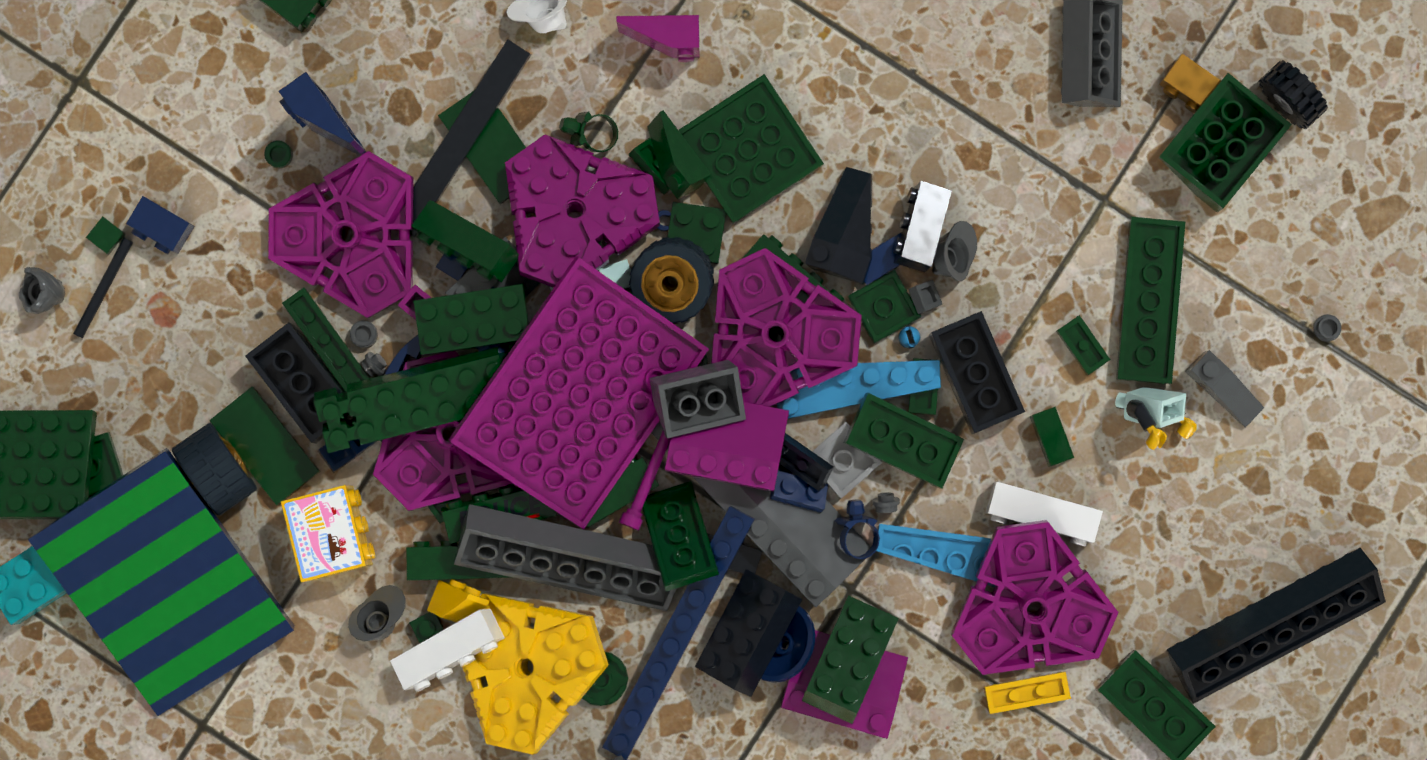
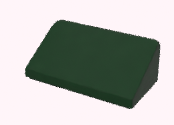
[1030,407,1074,467]

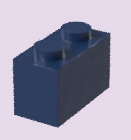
[126,196,195,254]

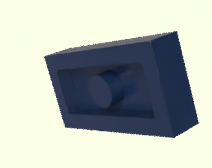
[770,471,828,513]

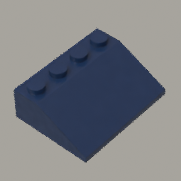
[278,72,367,156]

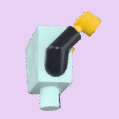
[1115,387,1197,450]

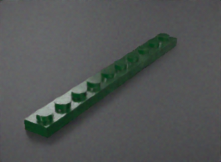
[282,287,446,524]

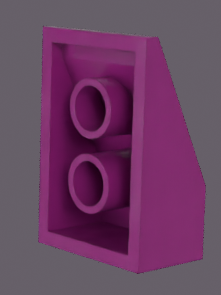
[616,15,700,62]

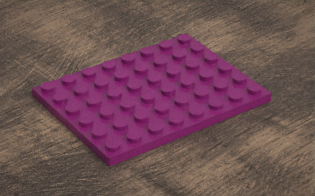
[448,256,709,530]

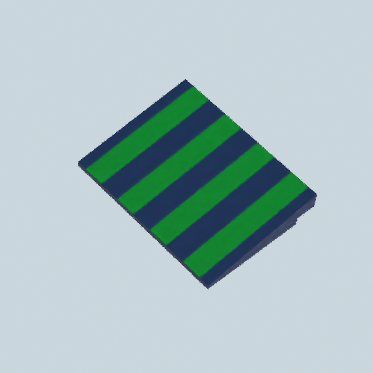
[28,448,295,716]

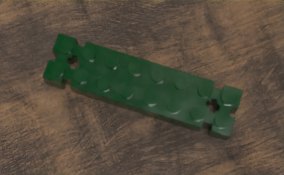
[314,342,516,453]

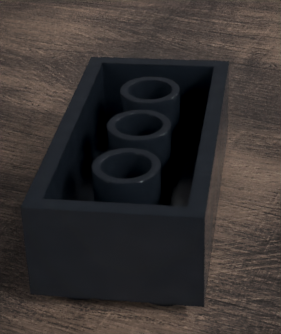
[929,311,1025,434]
[245,322,352,444]
[695,569,803,697]

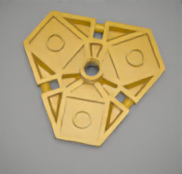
[462,593,609,755]

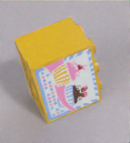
[281,485,376,582]

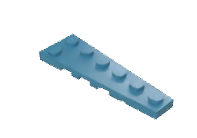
[777,360,941,419]
[876,524,995,587]

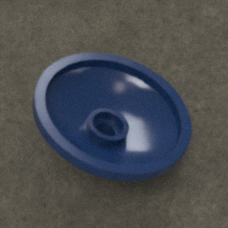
[761,606,815,683]

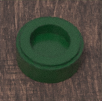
[264,140,293,169]

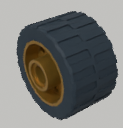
[629,237,714,324]
[172,423,257,515]

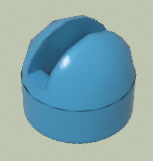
[898,326,920,348]

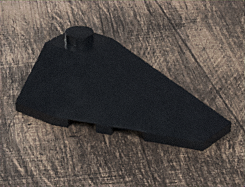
[805,167,872,284]

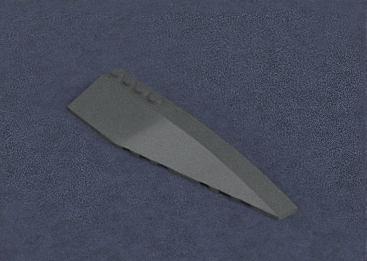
[651,421,871,607]

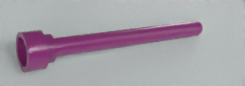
[619,431,671,531]

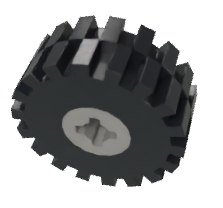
[1259,60,1328,129]

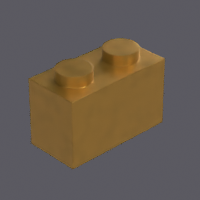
[1159,54,1221,113]

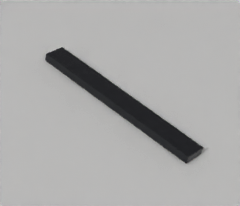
[410,39,532,237]

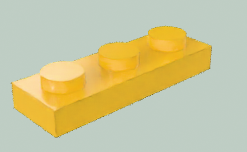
[984,671,1071,714]

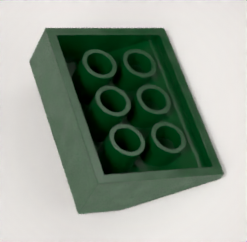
[1159,73,1292,212]

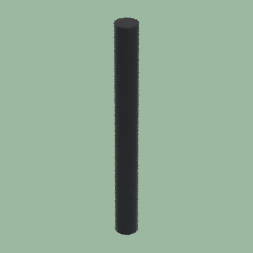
[73,237,133,338]

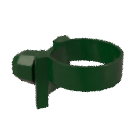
[559,111,619,153]

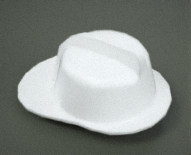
[507,0,567,33]

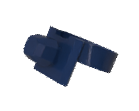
[835,499,880,559]

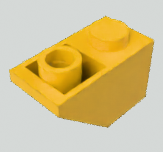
[427,579,489,622]

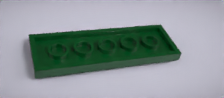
[1116,217,1186,384]

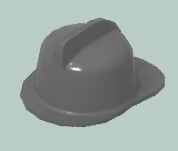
[932,221,977,281]
[348,585,406,642]

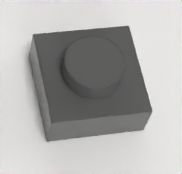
[908,280,943,314]

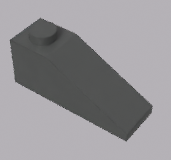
[1185,350,1264,428]

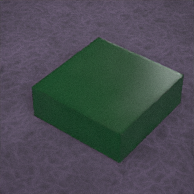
[86,216,125,255]

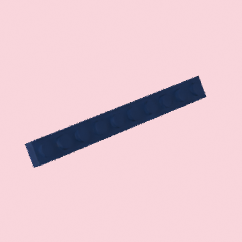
[602,506,755,760]

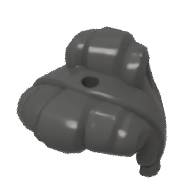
[19,267,65,314]

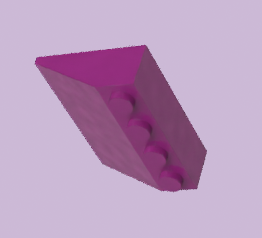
[665,402,789,492]
[780,630,908,739]

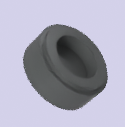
[350,320,378,348]

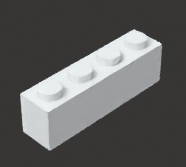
[985,481,1103,547]
[390,609,505,692]

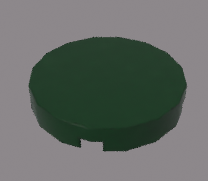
[582,651,628,706]

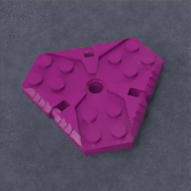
[505,134,660,288]
[268,151,413,318]
[711,248,862,407]
[373,351,514,511]
[951,520,1119,675]

